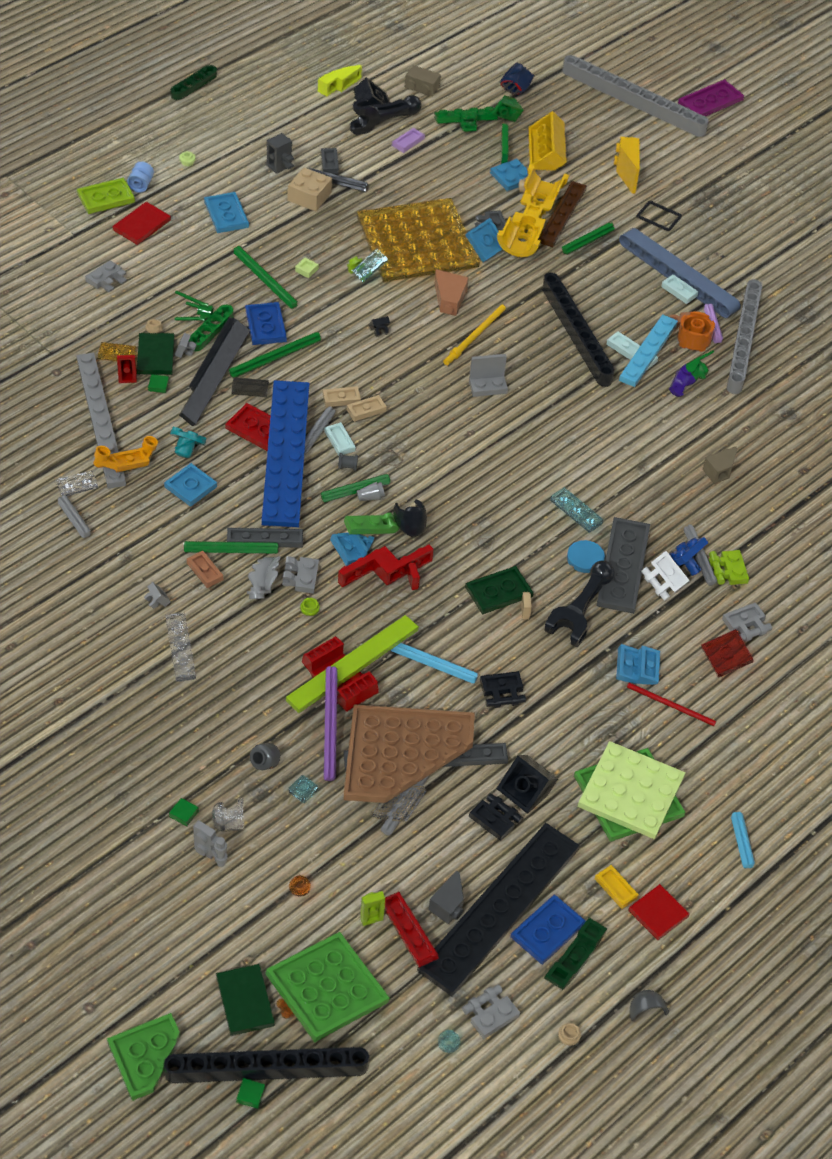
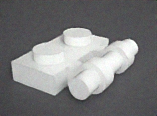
[641,551,690,601]

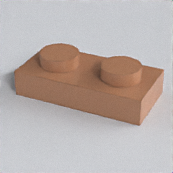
[187,551,223,588]

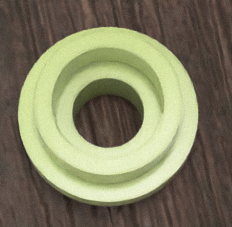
[179,151,196,166]

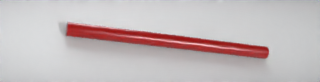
[627,682,717,726]

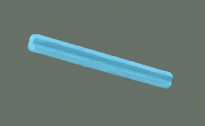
[390,643,478,683]

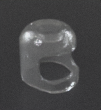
[212,797,244,832]

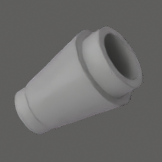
[357,482,385,501]

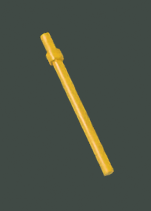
[443,304,506,366]

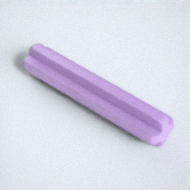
[704,304,723,343]

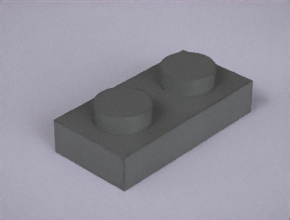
[321,148,339,174]

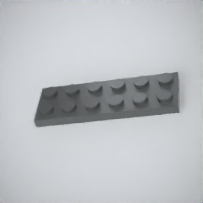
[596,517,650,614]

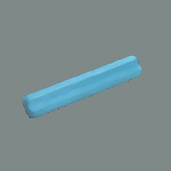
[731,812,755,869]

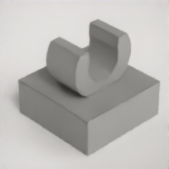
[175,333,196,358]
[144,582,171,609]

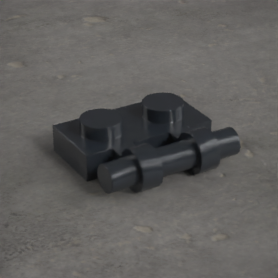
[480,671,526,708]
[469,793,523,841]

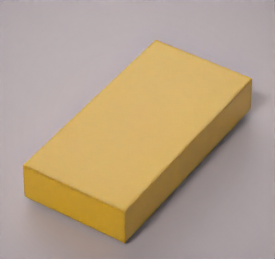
[594,865,639,909]

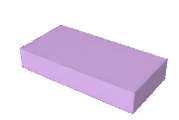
[392,128,425,153]

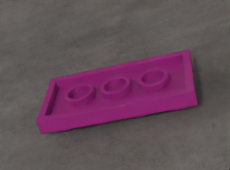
[678,79,744,117]

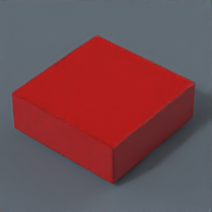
[407,563,420,590]

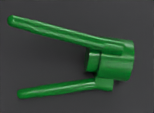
[174,290,214,322]

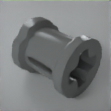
[338,453,358,471]

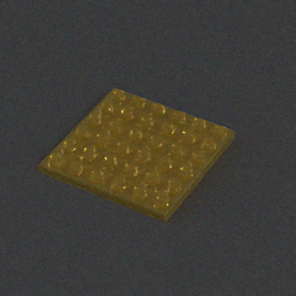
[357,198,480,282]

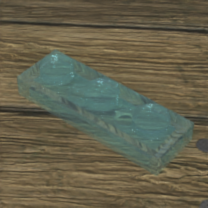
[550,487,603,533]

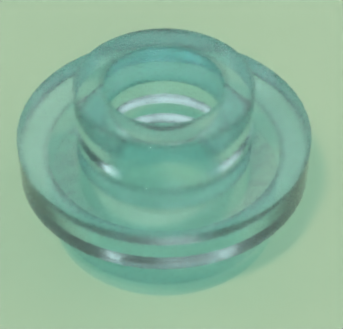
[438,1030,460,1053]

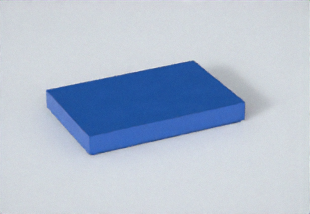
[245,302,287,345]
[510,894,586,965]

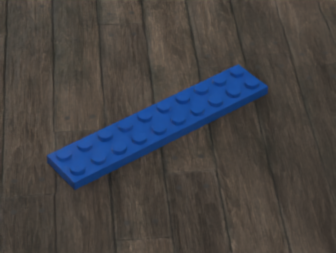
[261,380,309,528]

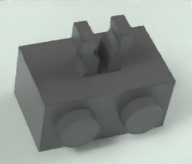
[267,133,294,174]

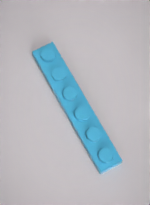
[619,314,678,387]

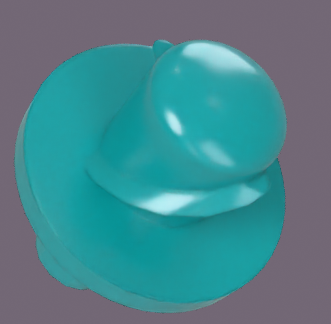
[170,427,207,458]

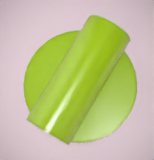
[347,256,366,274]

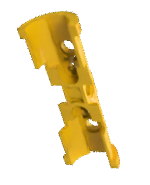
[497,164,570,257]

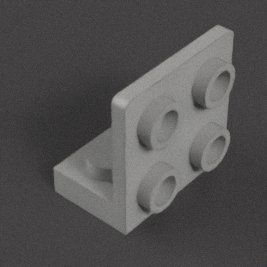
[469,354,508,397]

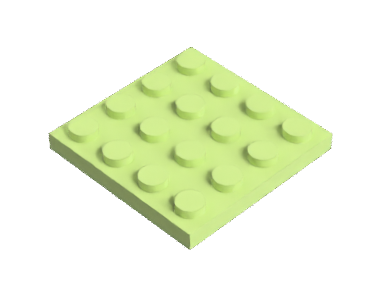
[577,741,686,839]

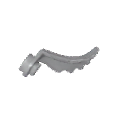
[247,556,281,599]

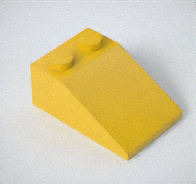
[613,136,640,194]

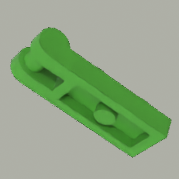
[344,512,399,535]

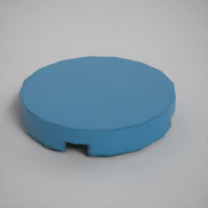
[567,540,605,573]

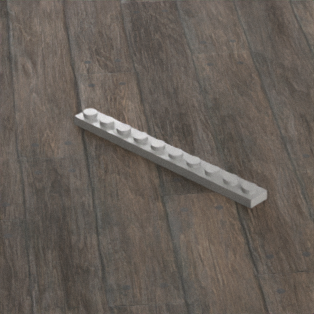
[76,353,126,489]

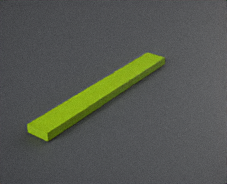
[286,615,419,713]

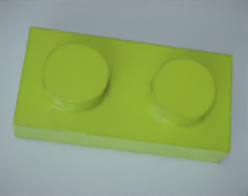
[360,891,385,926]

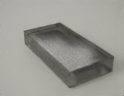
[231,377,269,397]

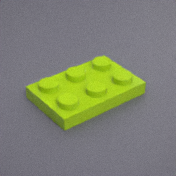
[77,177,135,214]

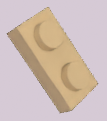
[323,386,361,407]
[346,395,387,422]

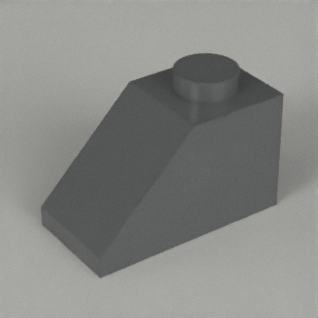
[428,870,464,925]

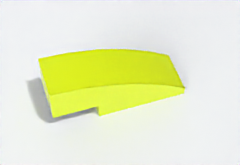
[318,65,362,97]

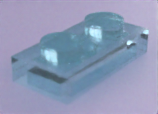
[352,248,388,283]

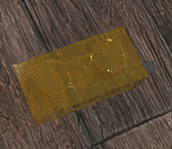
[98,342,136,361]

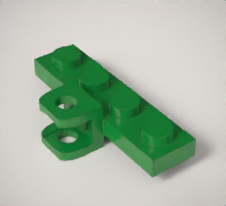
[434,106,498,132]

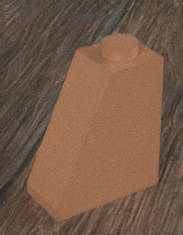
[434,269,469,316]

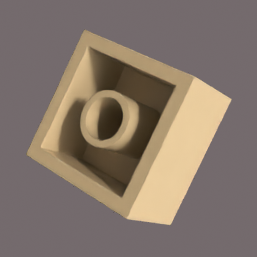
[288,167,332,211]

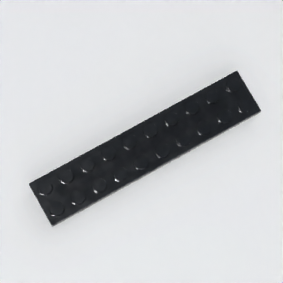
[417,823,580,997]

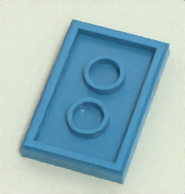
[204,192,249,233]

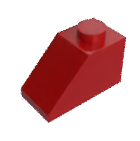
[117,355,137,383]

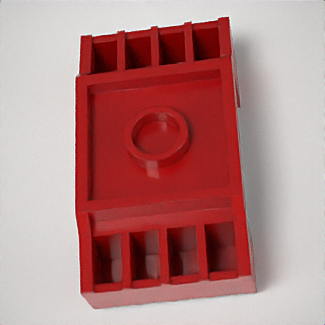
[302,636,379,712]

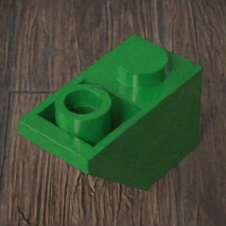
[492,95,524,122]

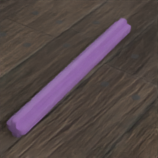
[324,666,337,781]

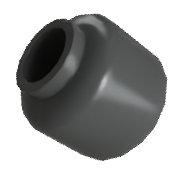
[250,743,281,771]

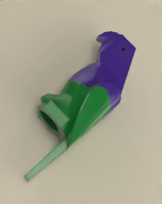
[669,350,714,397]

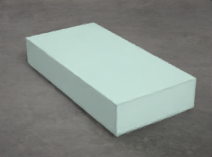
[324,423,356,456]

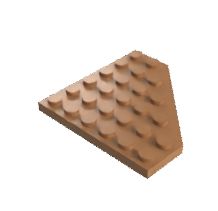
[343,705,475,803]

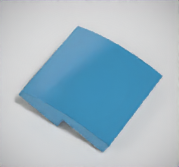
[616,644,660,685]

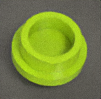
[300,598,320,616]

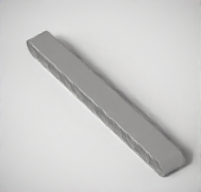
[562,55,709,137]

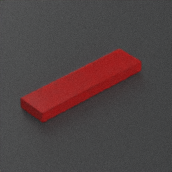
[384,892,438,968]

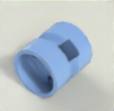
[127,162,154,193]

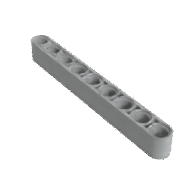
[727,279,762,394]

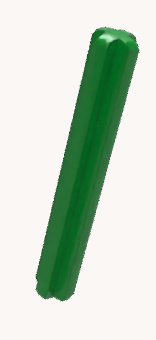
[562,223,615,255]
[321,474,390,502]

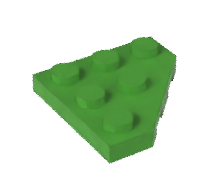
[107,1013,180,1101]

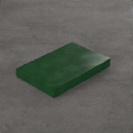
[137,333,174,375]
[465,566,534,615]
[216,964,275,1036]

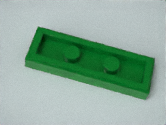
[501,124,509,164]

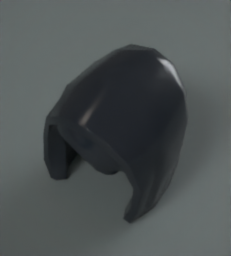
[393,499,427,537]

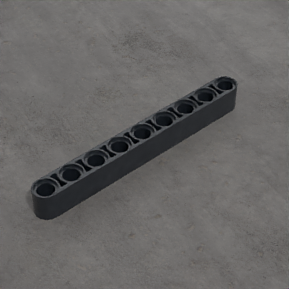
[542,272,614,387]
[163,1047,369,1083]

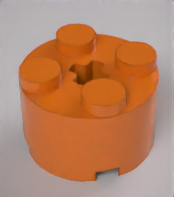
[677,311,715,352]

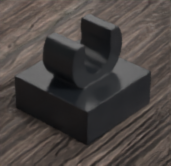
[369,316,390,337]

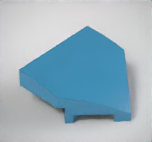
[330,532,374,566]

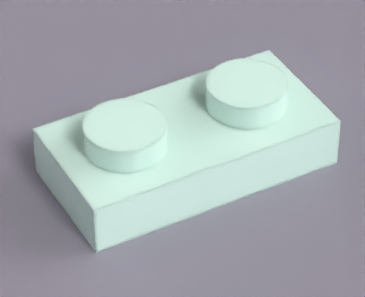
[661,275,698,304]

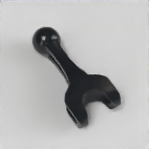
[349,95,422,135]
[544,560,615,647]

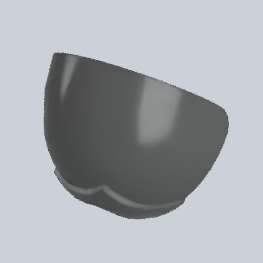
[629,990,669,1021]

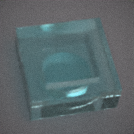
[289,775,318,804]

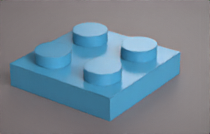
[490,159,528,192]
[465,218,502,262]
[164,463,217,507]

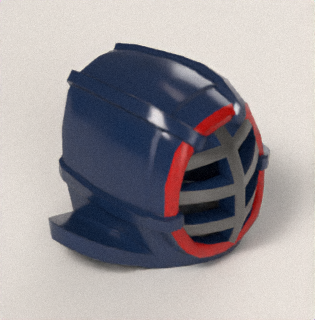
[499,62,534,96]

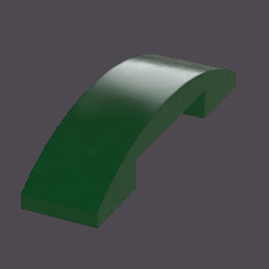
[544,917,608,990]

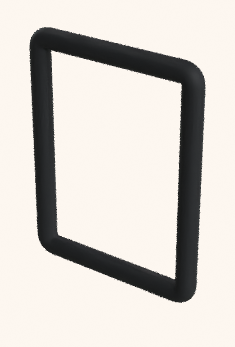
[636,201,682,231]

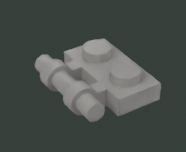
[722,602,772,643]
[193,820,227,867]
[462,985,520,1039]

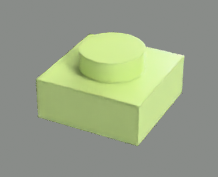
[295,258,319,278]

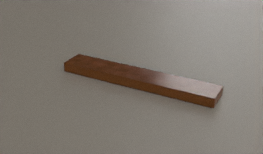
[538,181,587,248]

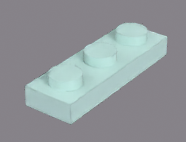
[606,331,658,370]

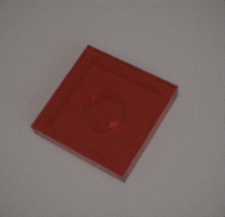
[701,629,754,678]

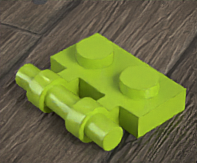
[709,550,749,585]

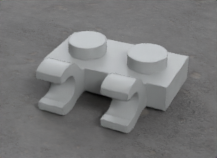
[85,260,127,292]
[282,556,319,594]

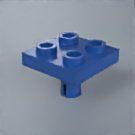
[669,537,708,576]

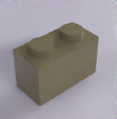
[405,65,441,97]

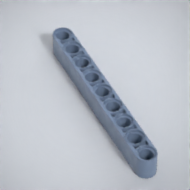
[619,228,741,318]

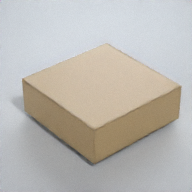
[521,592,532,620]

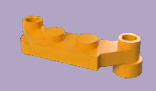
[93,436,158,473]

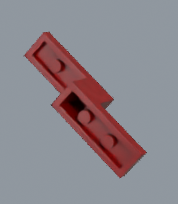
[338,544,434,587]

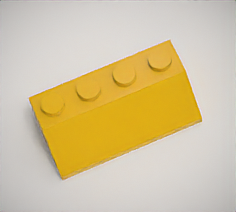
[528,111,566,171]

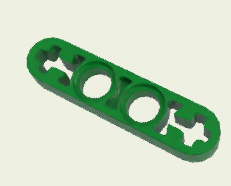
[188,304,234,351]

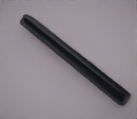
[189,317,236,391]

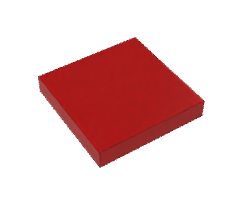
[628,884,690,940]

